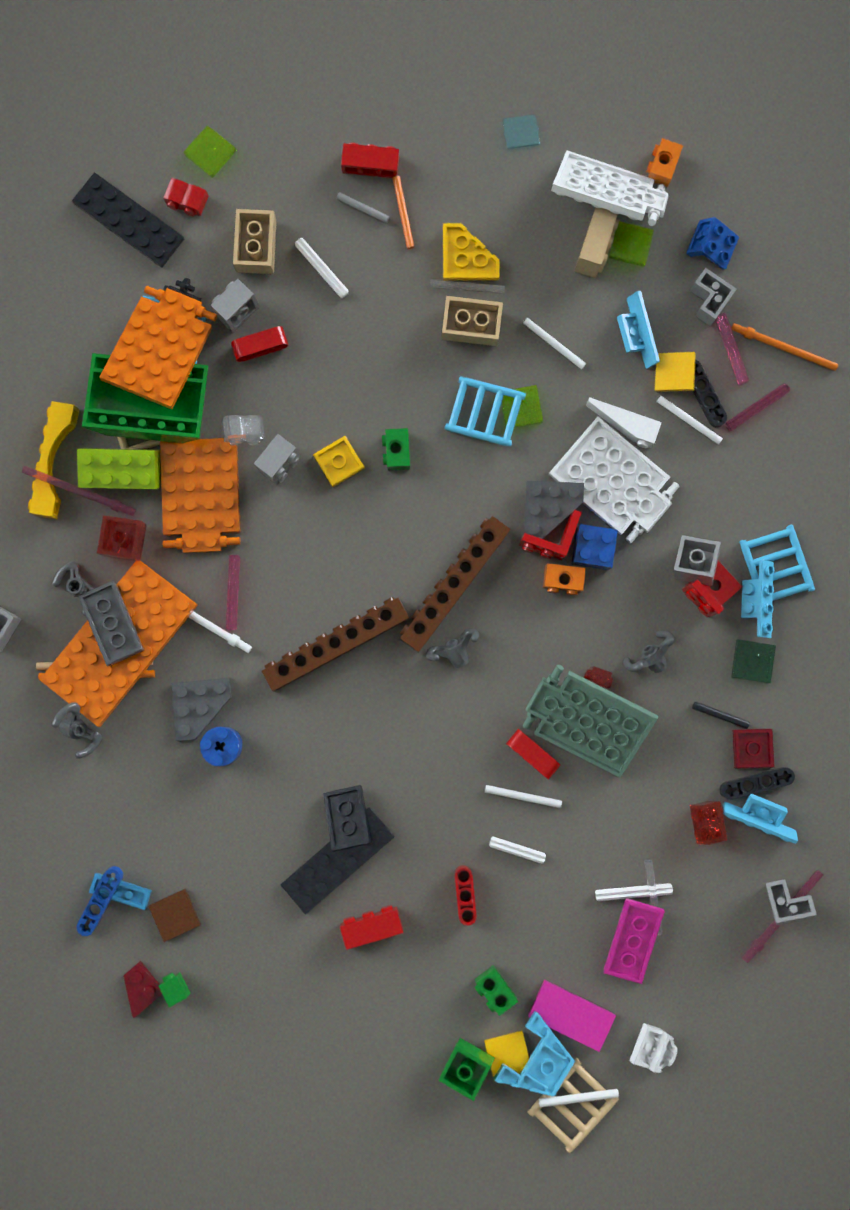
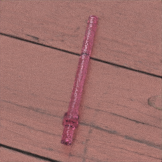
[22,466,136,516]
[742,870,823,963]

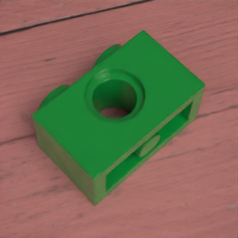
[382,428,410,471]

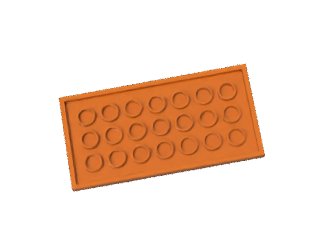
[39,559,198,727]

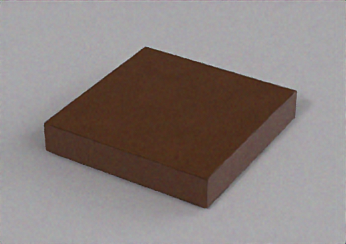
[148,888,201,942]

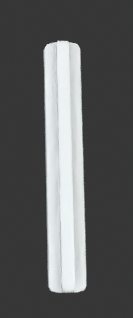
[295,238,349,298]
[595,883,673,901]

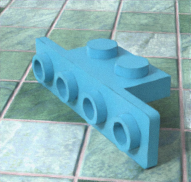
[617,291,660,368]
[741,560,774,638]
[723,794,798,844]

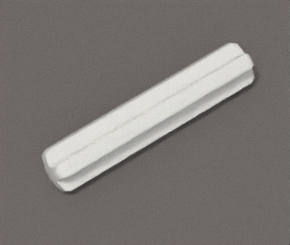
[489,837,546,864]

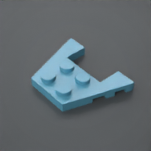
[493,1011,575,1097]

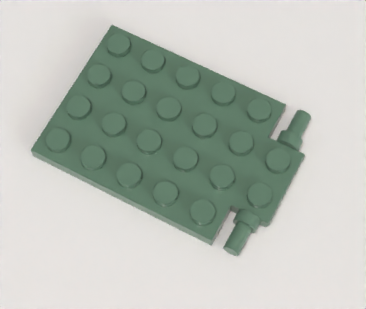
[523,665,658,778]

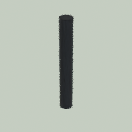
[692,702,750,729]

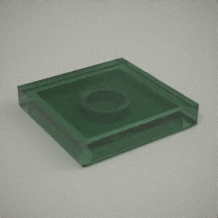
[731,639,776,683]

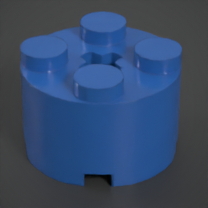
[200,727,243,766]

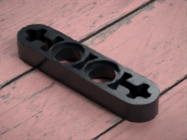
[693,359,727,428]
[719,767,795,800]

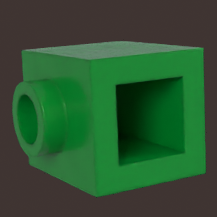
[159,972,190,1007]

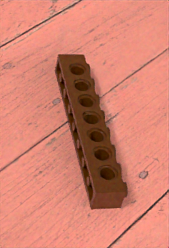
[400,516,511,653]
[262,597,409,692]

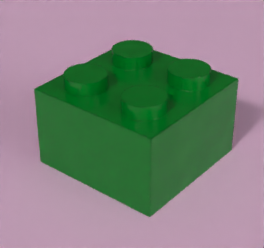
[438,1038,495,1101]

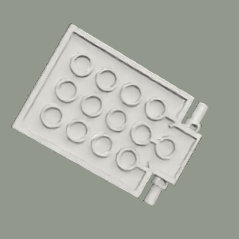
[551,151,669,226]
[549,417,680,543]

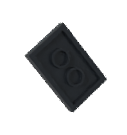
[323,785,371,852]

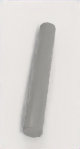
[336,192,389,223]

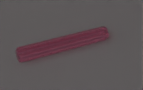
[716,313,749,385]
[725,383,790,431]
[226,555,240,630]

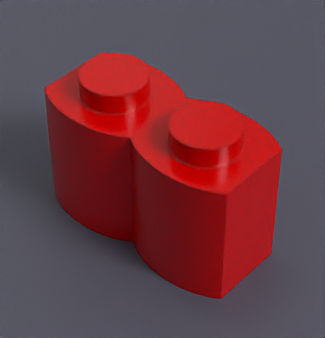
[163,178,209,217]

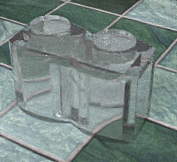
[222,415,265,445]

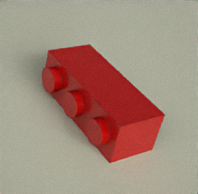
[341,142,399,178]
[340,905,403,950]

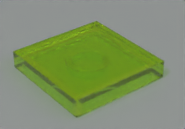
[183,125,236,178]
[609,221,654,267]
[501,385,543,428]

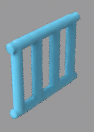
[445,376,526,447]
[740,525,815,601]

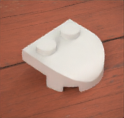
[629,1023,677,1073]

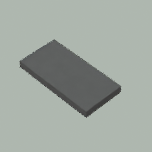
[78,580,144,667]

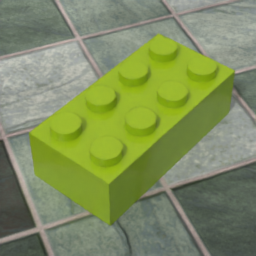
[77,448,160,489]

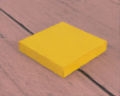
[655,352,696,392]
[313,436,365,488]
[484,1031,529,1078]

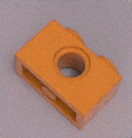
[646,138,683,187]
[543,563,586,595]

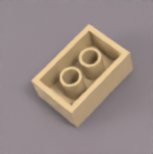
[574,208,619,278]
[233,209,277,274]
[441,296,503,346]

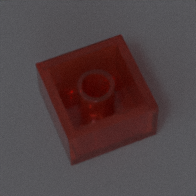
[97,515,147,561]

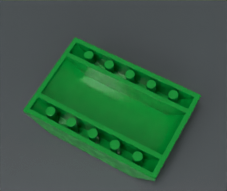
[82,353,209,443]

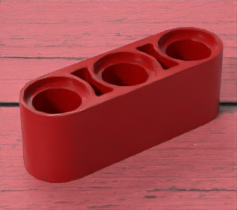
[231,326,288,362]
[506,729,561,780]
[454,865,476,926]

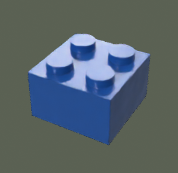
[571,524,618,570]

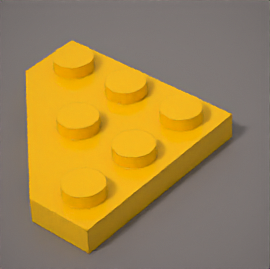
[443,223,500,280]

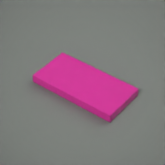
[603,898,665,984]
[528,979,616,1052]

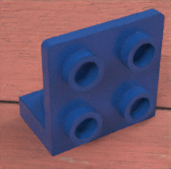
[686,217,739,270]

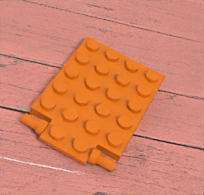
[100,286,217,409]
[160,437,240,553]

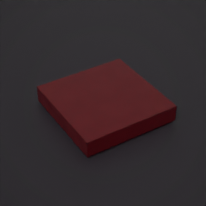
[732,729,775,769]

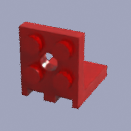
[519,510,582,561]
[682,560,742,617]

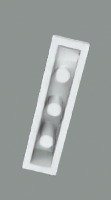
[586,398,662,448]

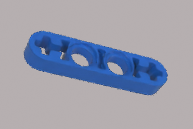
[76,866,123,936]

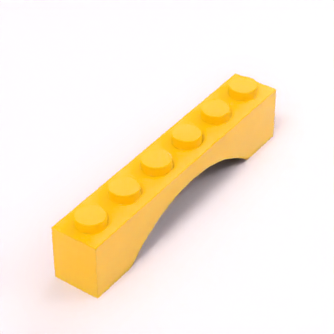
[28,401,79,519]

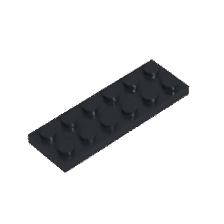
[72,172,184,268]
[280,807,395,915]

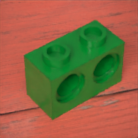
[475,965,518,1016]

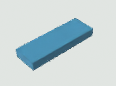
[89,873,152,910]

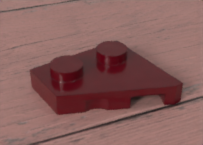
[123,961,162,1018]

